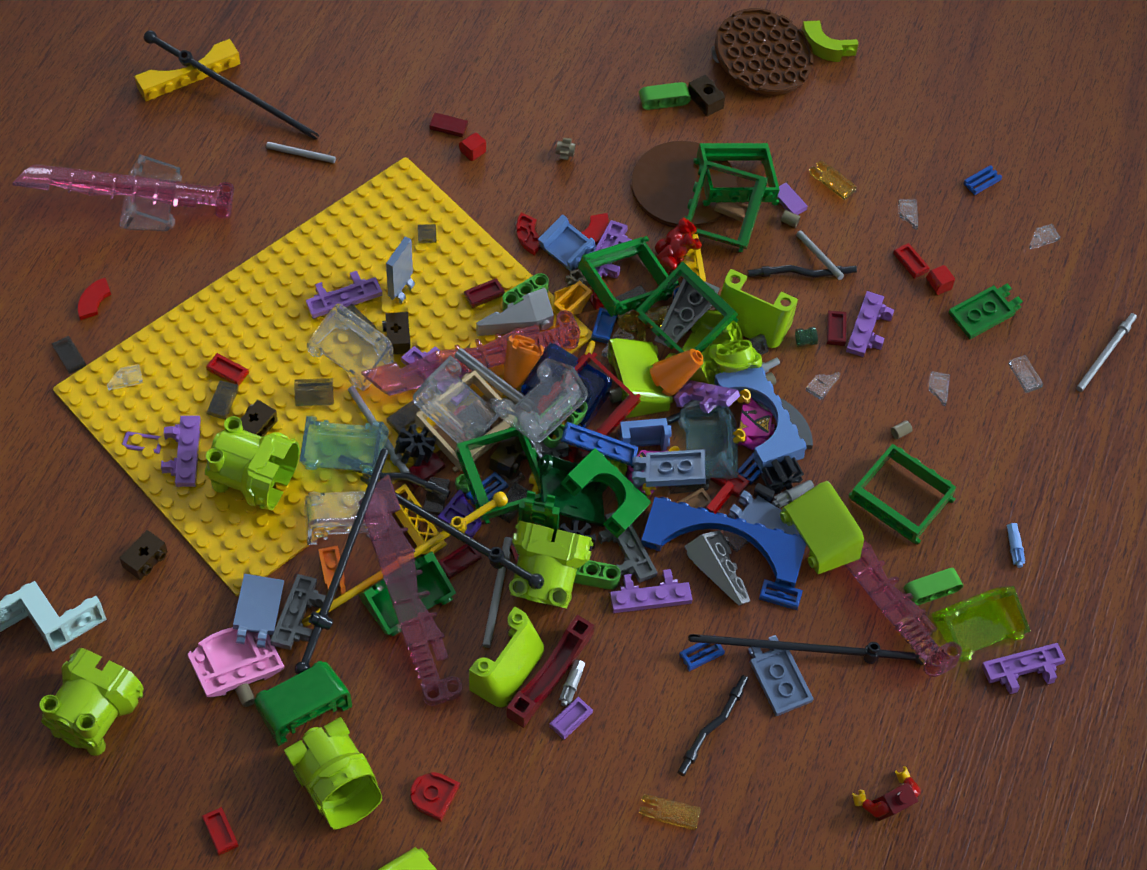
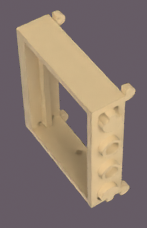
[414,370,520,472]

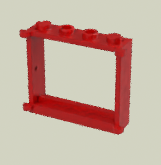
[536,352,641,458]

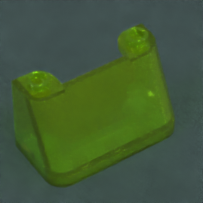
[931,586,1031,662]

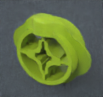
[709,340,762,373]

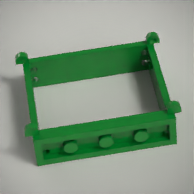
[693,143,780,206]
[684,160,768,252]
[578,236,680,317]
[636,261,739,354]
[455,424,542,524]
[848,444,956,545]

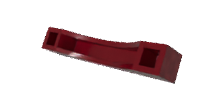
[507,614,594,728]

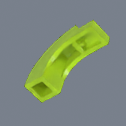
[802,21,858,62]

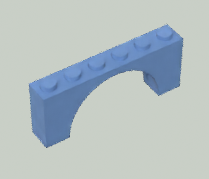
[714,367,807,473]

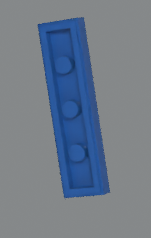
[561,422,639,466]

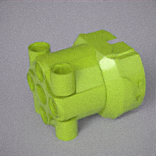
[205,416,299,510]
[509,521,593,608]
[40,648,144,756]
[284,717,382,830]

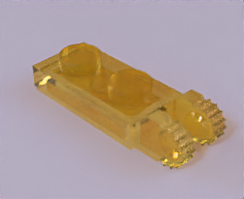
[809,161,857,200]
[639,795,701,830]

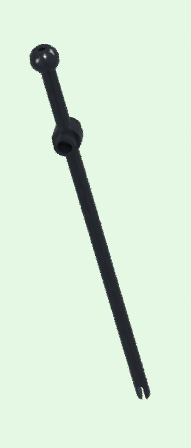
[143,30,319,140]
[294,448,389,674]
[360,474,544,590]
[688,634,929,665]

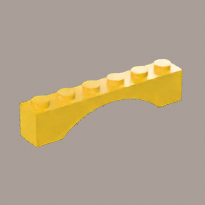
[135,39,240,101]

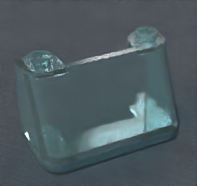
[678,405,738,479]
[300,416,389,474]

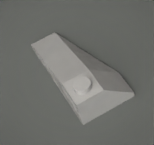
[655,279,720,347]
[476,288,554,336]
[685,530,750,605]

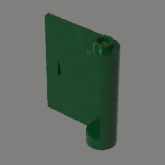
[538,454,608,527]

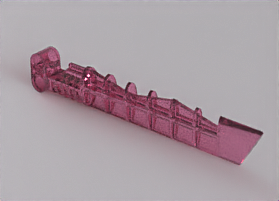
[12,164,234,218]
[361,310,581,396]
[358,475,462,706]
[845,540,962,677]

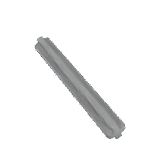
[454,348,534,412]

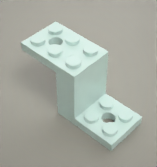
[0,581,107,652]

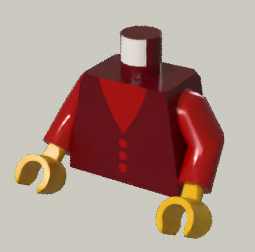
[852,766,921,821]

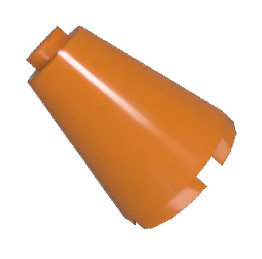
[503,335,544,389]
[650,349,703,396]

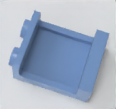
[538,214,596,271]
[618,418,672,451]

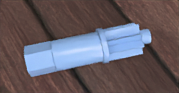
[1007,523,1025,568]

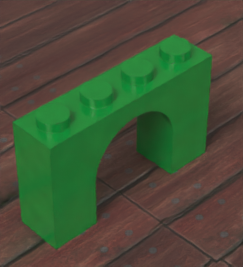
[560,448,652,538]

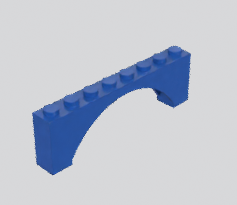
[641,497,806,588]

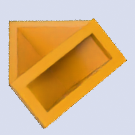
[553,280,593,316]

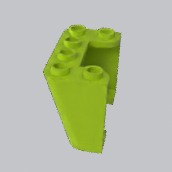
[715,269,798,348]

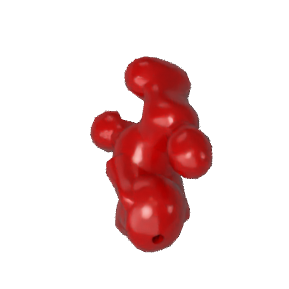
[654,218,702,274]

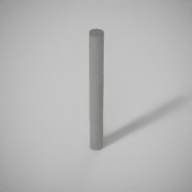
[266,142,336,163]
[796,230,844,280]

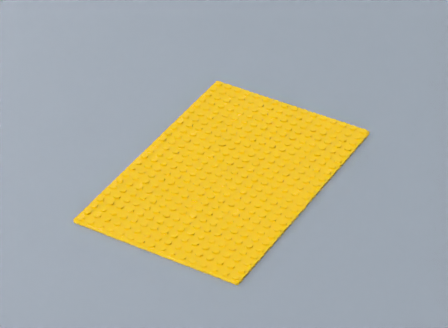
[53,157,592,596]

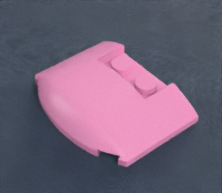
[188,627,284,697]

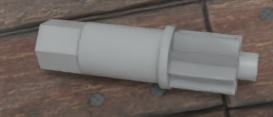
[772,480,814,507]
[559,660,585,706]

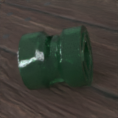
[795,327,818,347]

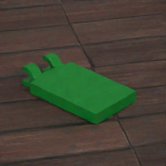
[948,283,1023,339]
[518,491,560,542]

